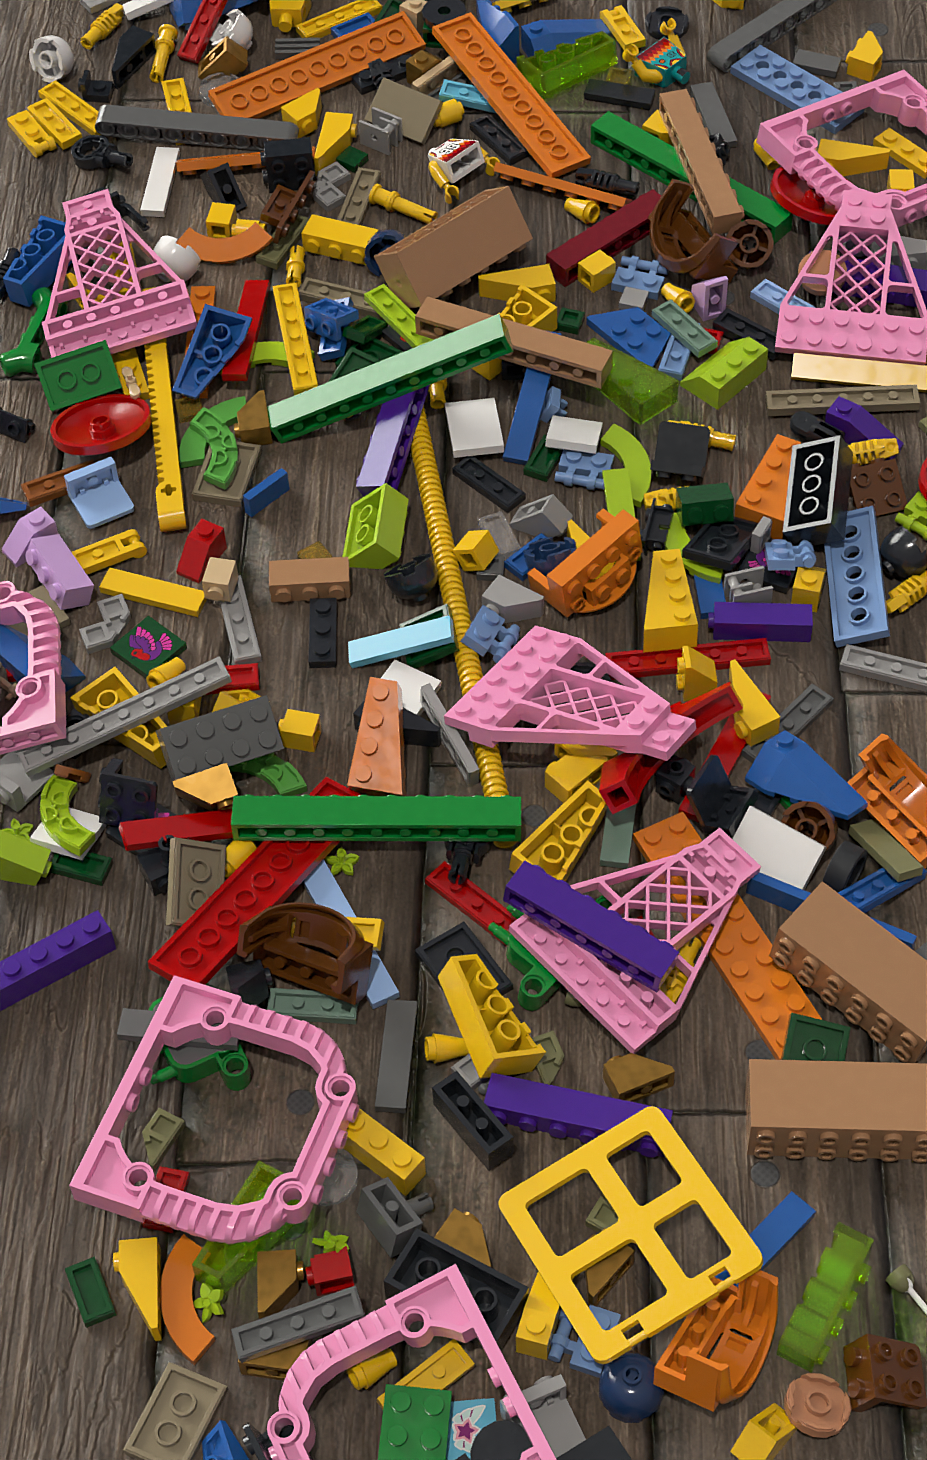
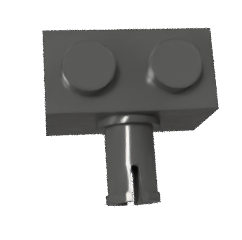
[356,1177,434,1258]

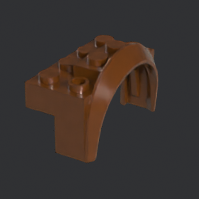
[648,179,738,284]
[237,902,373,1005]

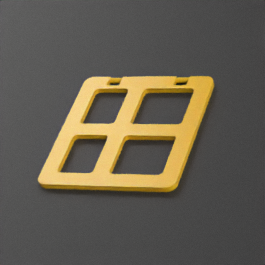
[498,1106,763,1364]

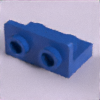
[304,298,359,341]

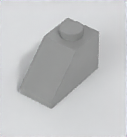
[509,494,573,537]
[482,575,544,623]

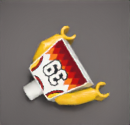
[428,139,500,204]

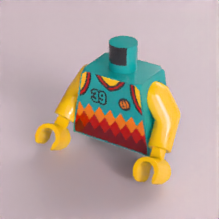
[622,18,690,88]

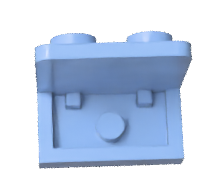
[64,457,134,529]

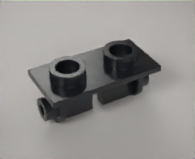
[0,407,36,443]
[640,498,674,556]

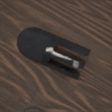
[790,411,846,442]

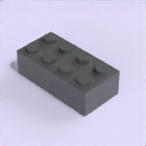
[156,695,284,783]

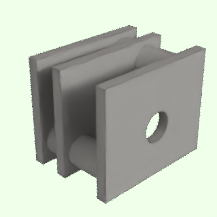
[359,107,403,155]
[724,566,773,603]

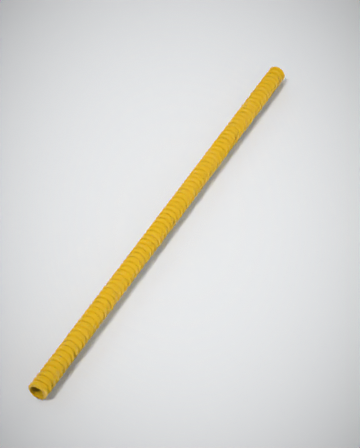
[410,405,518,848]

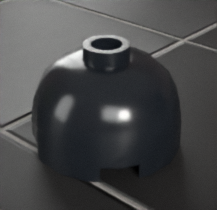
[880,526,927,579]
[384,553,438,602]

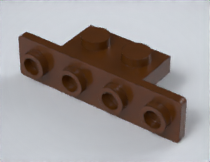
[259,170,316,244]

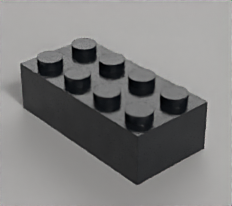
[783,435,853,546]
[384,1228,529,1351]

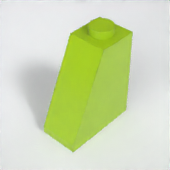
[0,830,52,886]

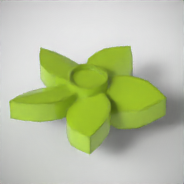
[2,818,33,841]
[325,847,359,875]
[312,1230,349,1253]
[193,1283,224,1323]

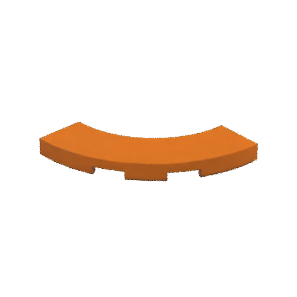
[176,222,274,264]
[160,1234,216,1366]

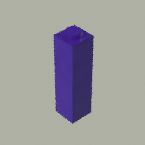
[708,602,813,642]

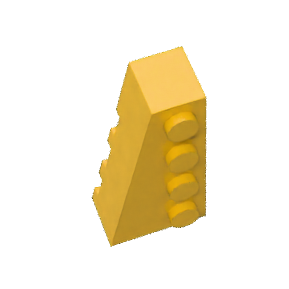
[472,284,557,381]
[643,549,698,653]
[70,667,167,769]
[509,781,607,882]
[438,954,546,1079]

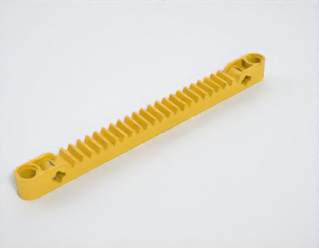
[142,287,187,532]

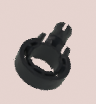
[71,135,133,169]
[444,841,492,884]

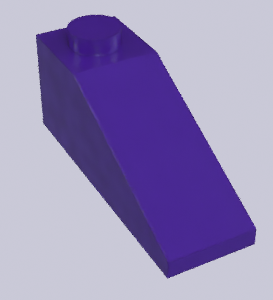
[825,396,904,460]

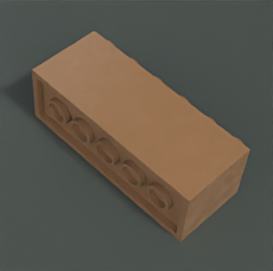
[374,186,533,310]
[769,881,927,1063]
[745,1059,927,1163]

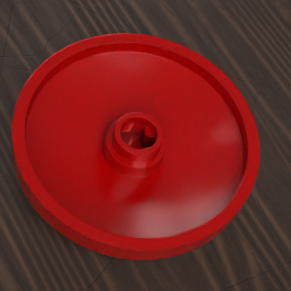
[770,167,850,225]
[50,394,152,455]

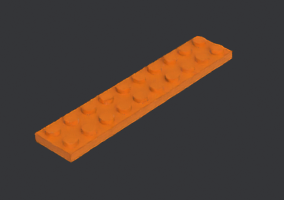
[208,11,426,119]
[432,12,591,178]
[633,812,822,1060]

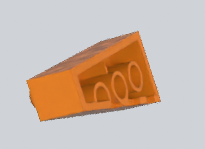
[734,434,801,539]
[347,677,406,796]

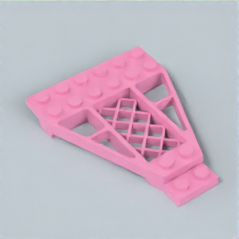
[42,189,197,358]
[775,190,927,366]
[444,625,696,761]
[508,828,761,1054]

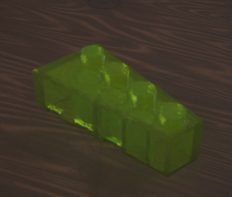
[516,31,617,99]
[585,337,679,425]
[192,1161,315,1293]
[776,1222,874,1373]

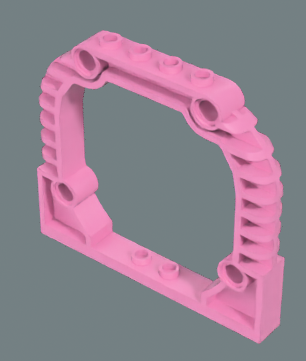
[756,70,927,228]
[0,581,66,755]
[69,976,359,1244]
[267,1264,556,1460]

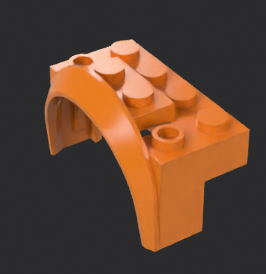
[527,508,643,618]
[847,734,927,869]
[653,1270,778,1412]

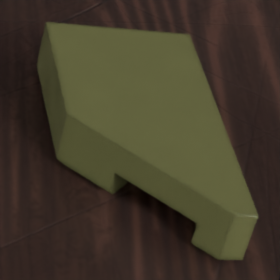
[532,1030,565,1085]

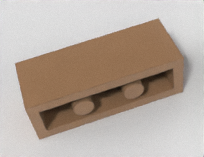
[269,557,351,602]

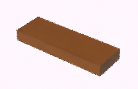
[21,459,94,507]

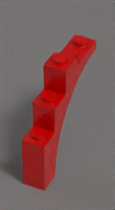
[599,682,743,814]

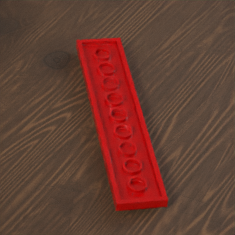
[148,777,361,985]

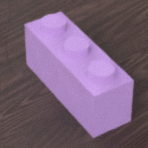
[26,534,94,610]

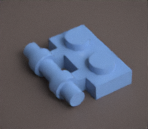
[611,255,669,300]
[555,449,614,491]
[764,539,816,570]
[460,605,520,663]
[548,1305,621,1378]

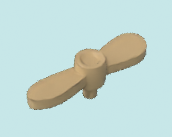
[122,367,141,399]
[0,676,17,701]

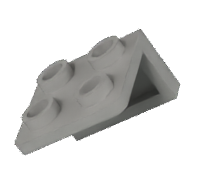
[0,750,54,812]
[500,1374,586,1458]

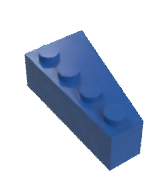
[3,215,85,307]

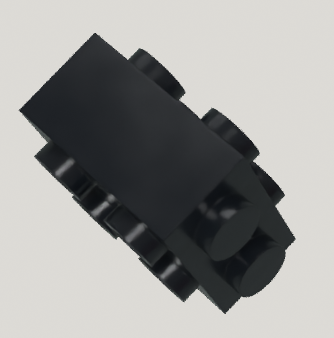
[260,137,315,193]

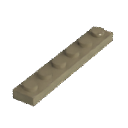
[765,384,920,416]

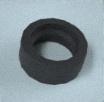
[823,841,868,893]

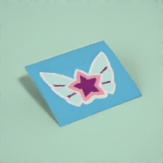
[446,1398,496,1460]

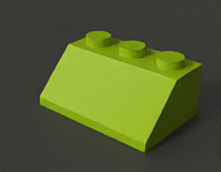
[680,337,768,410]
[343,483,409,569]

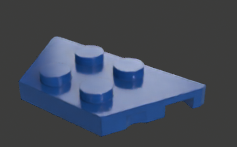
[586,307,671,376]

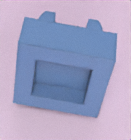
[540,386,568,423]

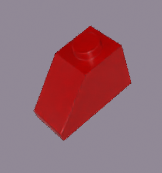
[176,519,227,584]

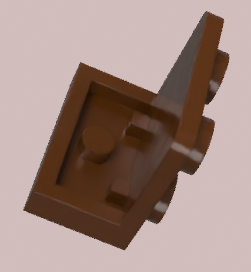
[850,457,907,517]
[843,1333,927,1412]

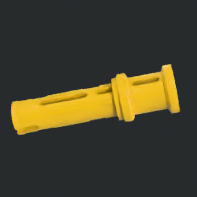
[149,24,178,83]
[369,184,438,224]

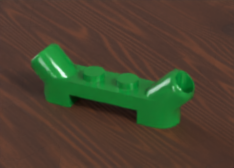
[0,287,68,377]

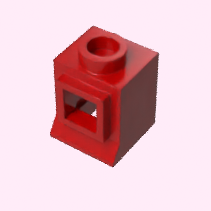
[305,1246,354,1297]

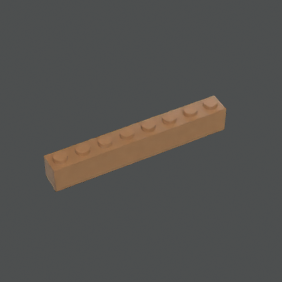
[659,89,744,235]
[415,296,613,389]

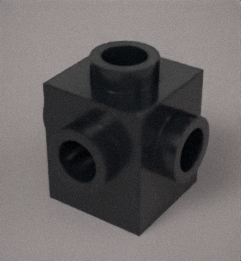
[654,754,696,805]

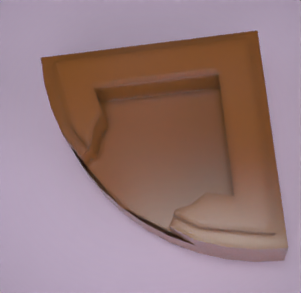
[54,764,91,783]

